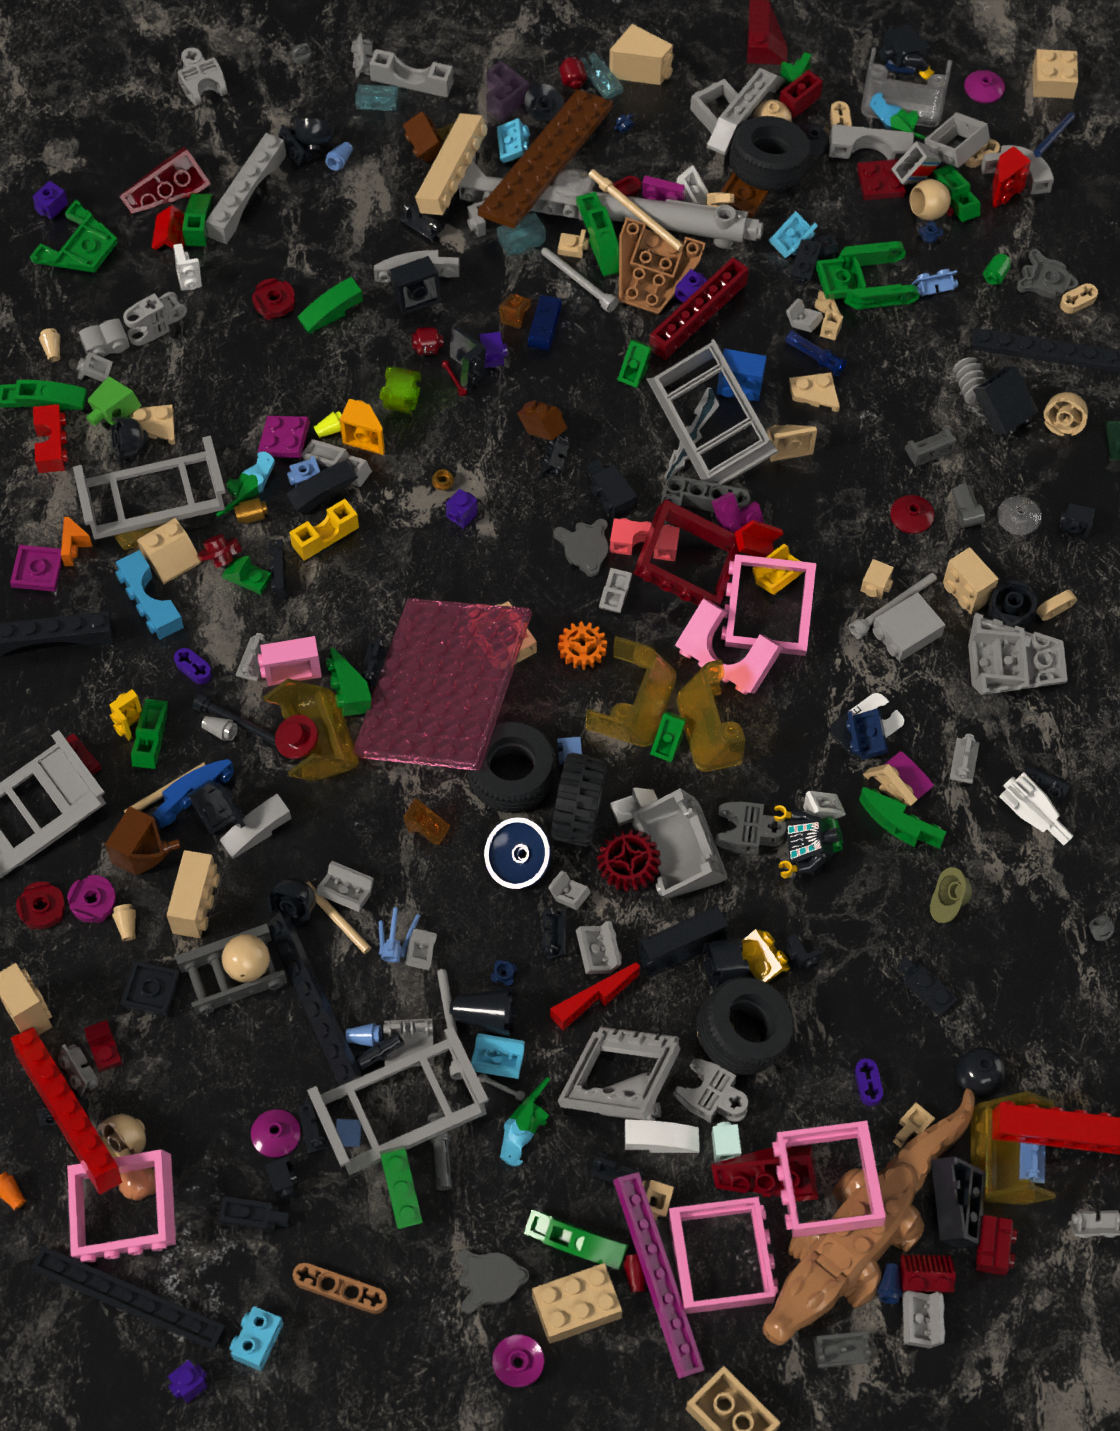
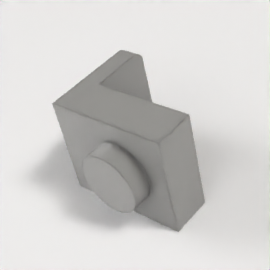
[467,200,486,238]
[786,299,824,332]
[549,871,591,910]
[406,929,437,970]

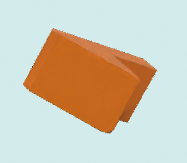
[61,517,92,566]

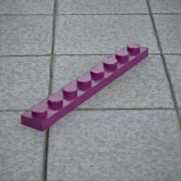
[613,1172,704,1379]

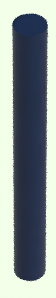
[1033,112,1075,157]

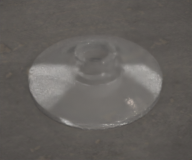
[553,168,594,198]
[997,496,1042,535]

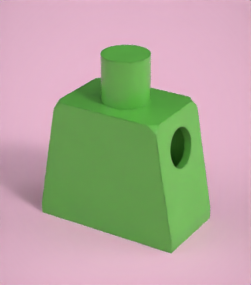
[86,376,141,427]

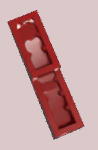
[550,962,640,1030]

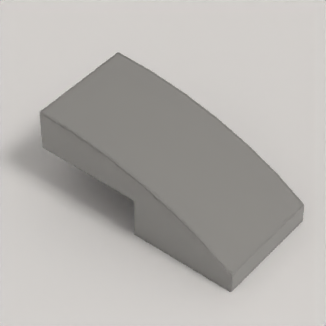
[599,568,632,613]

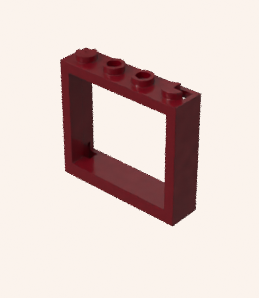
[633,499,739,606]

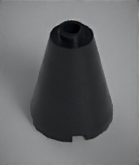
[449,988,517,1037]

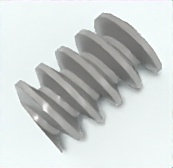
[953,357,986,405]

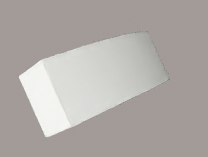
[625,1120,699,1153]

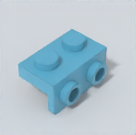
[768,212,818,258]
[471,1033,525,1079]

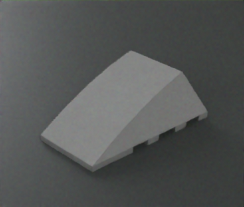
[968,613,1067,695]

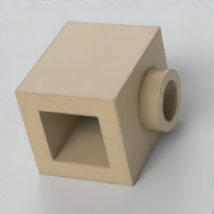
[861,559,894,599]

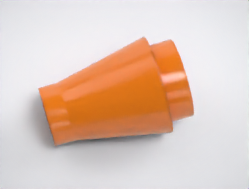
[0,1172,26,1210]

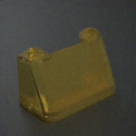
[677,659,745,772]

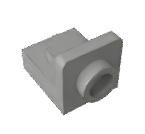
[76,352,113,382]

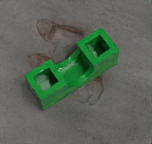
[379,1145,423,1229]

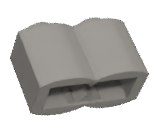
[79,319,129,358]

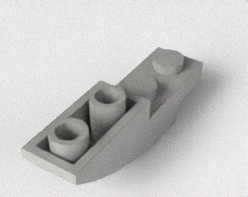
[374,250,459,283]

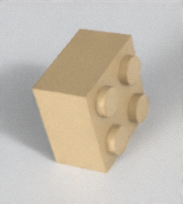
[1033,49,1078,99]
[943,547,999,614]

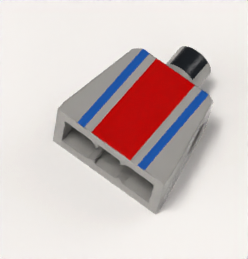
[891,142,941,184]

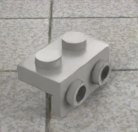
[316,861,374,912]
[576,921,622,974]
[903,1291,945,1348]

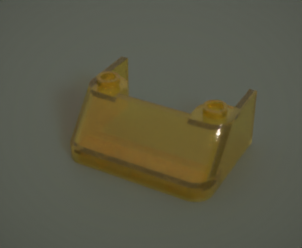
[586,636,677,747]
[263,678,359,781]
[971,1091,1055,1205]

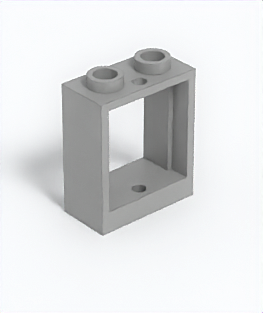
[690,79,753,134]
[925,112,990,168]

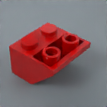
[992,146,1031,208]

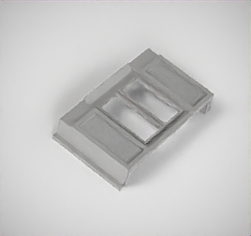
[0,730,106,878]

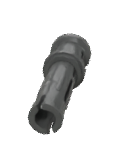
[428,1112,452,1190]

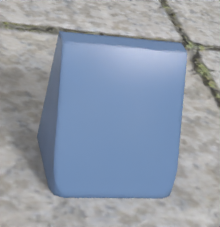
[336,1119,362,1147]

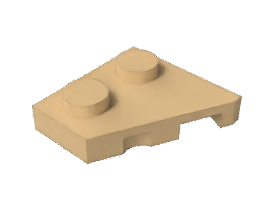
[789,373,840,412]
[129,405,175,444]
[863,764,917,806]

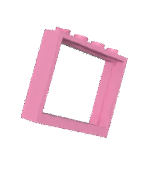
[721,554,816,656]
[773,1121,886,1238]
[68,1150,176,1263]
[668,1197,779,1314]

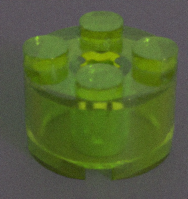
[380,367,421,414]

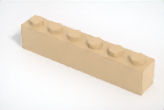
[415,114,487,215]

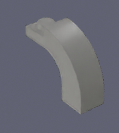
[981,145,1054,195]

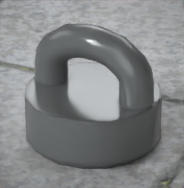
[291,43,312,64]
[1089,916,1114,941]

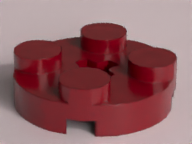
[252,278,295,320]
[16,882,66,929]

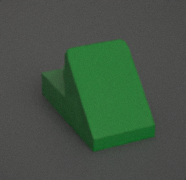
[780,52,812,86]
[617,339,652,388]
[222,556,272,595]
[650,711,687,762]

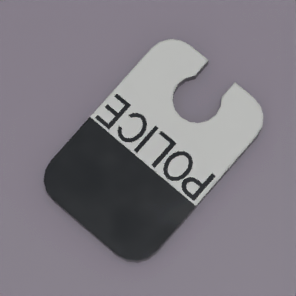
[830,693,904,758]

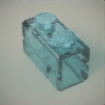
[497,213,546,256]

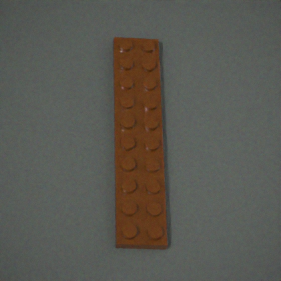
[478,89,613,229]

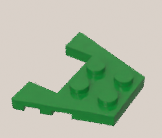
[30,200,118,273]

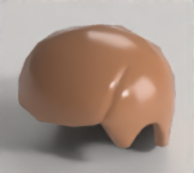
[119,1167,156,1201]

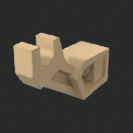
[707,192,734,207]
[814,291,843,340]

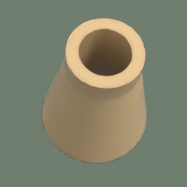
[39,328,61,362]
[112,904,136,941]

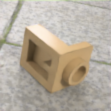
[558,229,589,258]

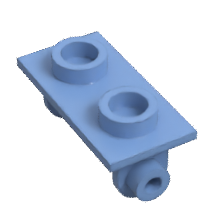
[912,269,958,297]
[1019,1143,1045,1184]

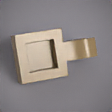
[893,1103,935,1148]

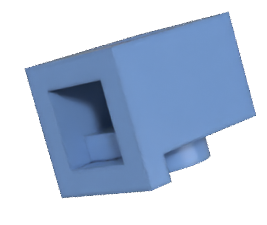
[287,456,320,487]
[557,737,582,766]

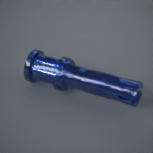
[785,331,847,376]

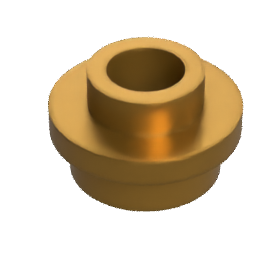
[432,469,454,491]

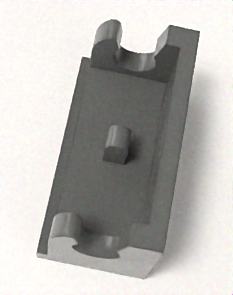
[904,427,957,467]
[814,1331,871,1369]

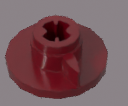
[197,534,242,568]
[275,714,319,760]

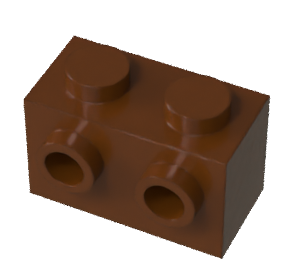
[403,111,444,163]
[517,401,567,441]

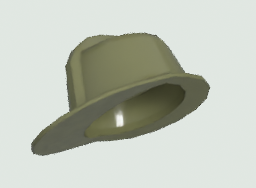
[930,867,972,923]

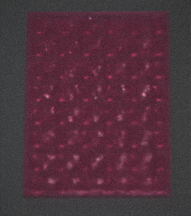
[352,598,532,771]

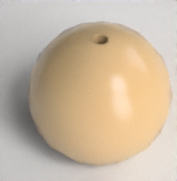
[910,179,950,221]
[222,934,270,982]

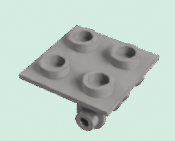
[383,1018,434,1066]

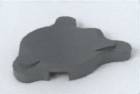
[1016,249,1079,298]
[553,519,609,577]
[458,1250,529,1314]

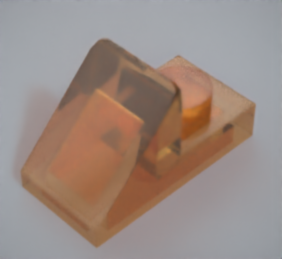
[499,294,531,328]
[403,798,450,845]

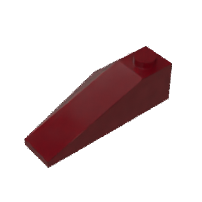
[747,0,787,65]
[119,147,211,214]
[711,1144,819,1202]

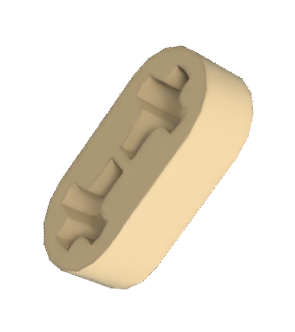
[830,101,852,126]
[964,139,1000,168]
[1060,284,1098,314]
[1036,590,1077,621]

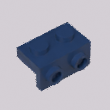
[846,708,888,760]

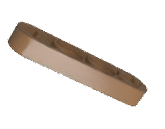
[293,1263,387,1314]

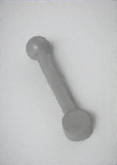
[478,1073,525,1102]

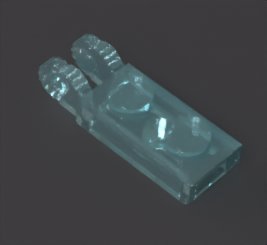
[579,53,623,99]

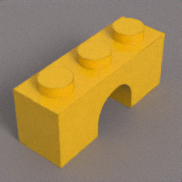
[289,499,359,561]

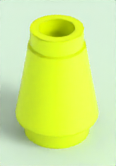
[314,411,342,438]

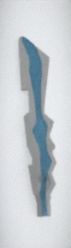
[664,387,719,480]

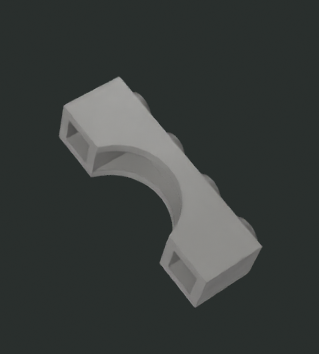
[369,49,453,98]
[829,124,914,161]

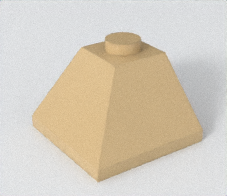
[766,425,817,462]

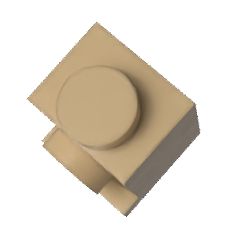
[643,1180,674,1220]

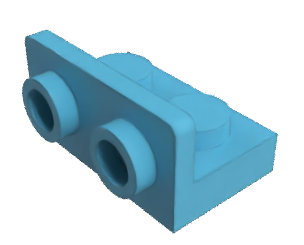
[497,118,531,163]

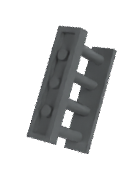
[175,923,287,1015]

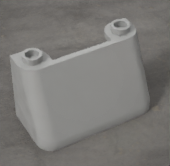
[632,789,727,899]

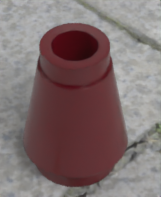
[623,1254,646,1292]

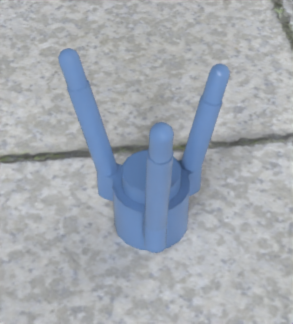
[379,907,420,963]

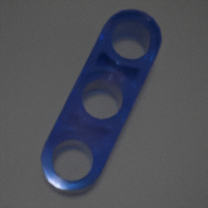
[528,294,562,351]

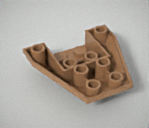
[619,217,706,315]

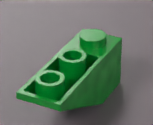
[182,193,213,246]
[326,648,372,716]

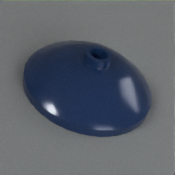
[484,818,551,889]

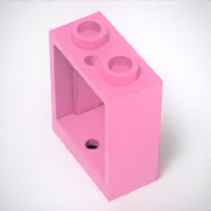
[257,636,322,686]

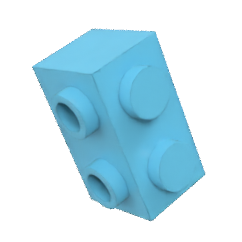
[230,1306,283,1372]

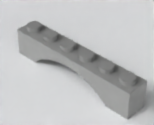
[205,133,286,244]

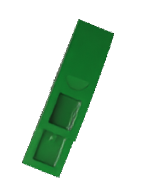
[575,192,619,277]
[0,380,87,410]
[859,787,946,849]
[524,1209,628,1269]

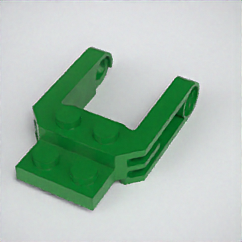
[816,241,920,310]

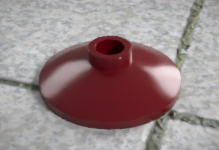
[890,495,934,534]

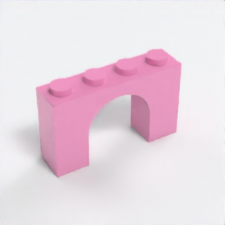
[675,599,783,695]

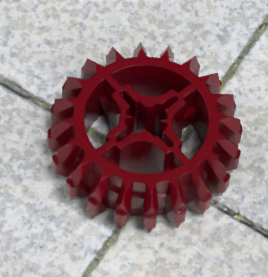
[597,829,661,893]

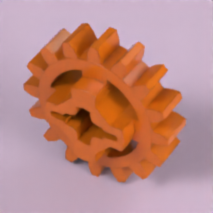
[558,621,607,670]

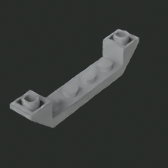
[707,68,785,155]

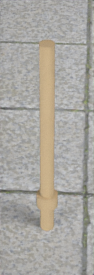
[589,169,684,252]

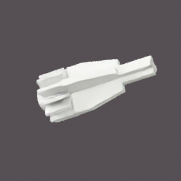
[999,772,1074,845]

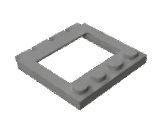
[558,1027,680,1120]

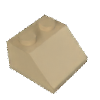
[137,518,202,584]

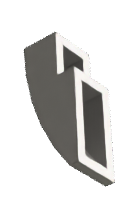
[301,439,372,487]
[220,794,291,859]

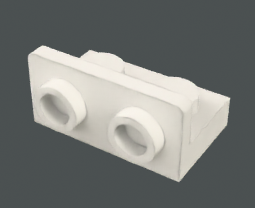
[174,244,202,291]

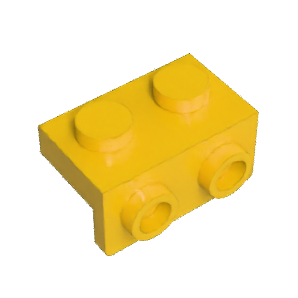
[752,544,803,595]
[109,689,142,741]
[742,930,790,983]

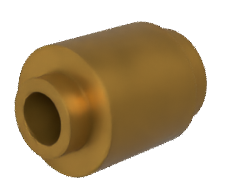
[234,498,268,524]

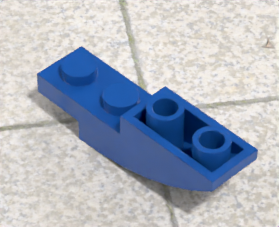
[152,759,234,829]

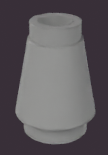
[202,716,238,741]

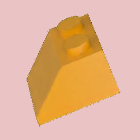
[340,399,385,455]

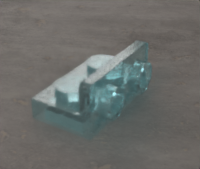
[355,85,398,111]

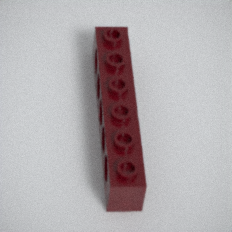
[649,257,749,361]

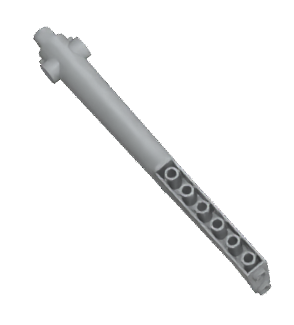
[458,154,763,248]

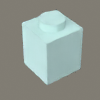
[712,1122,741,1162]

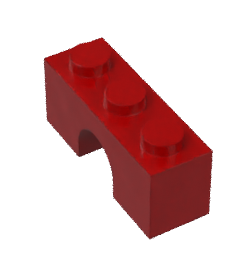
[33,404,68,473]

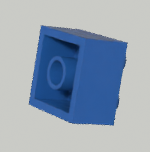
[717,349,766,401]

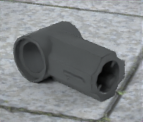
[952,483,985,528]

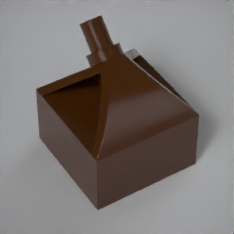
[105,806,181,875]

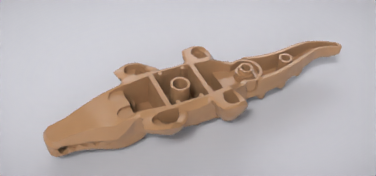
[763,1088,975,1345]

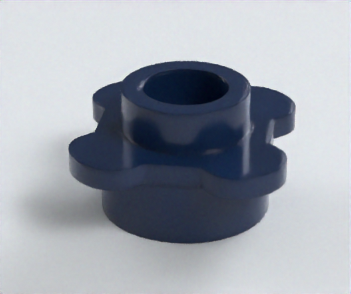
[614,114,634,133]
[918,221,943,243]
[491,960,517,986]

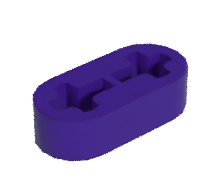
[174,648,212,684]
[855,1059,883,1106]

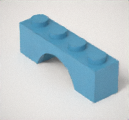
[115,550,184,640]

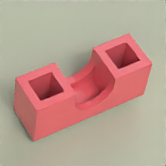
[610,518,680,561]

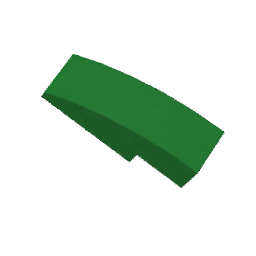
[933,165,980,222]
[298,277,363,334]
[131,699,169,769]

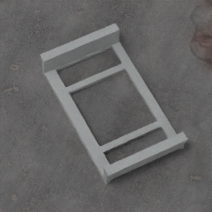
[647,339,778,485]
[73,436,226,540]
[307,1026,489,1175]

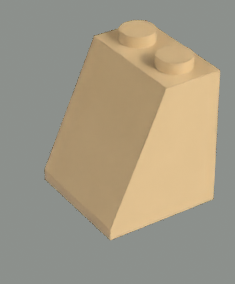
[609,24,673,85]

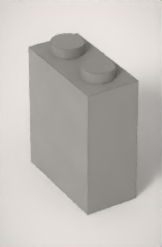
[872,592,945,662]

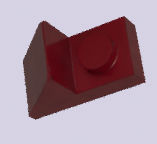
[84,1020,122,1073]

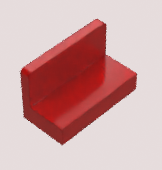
[152,205,185,250]
[734,520,784,558]

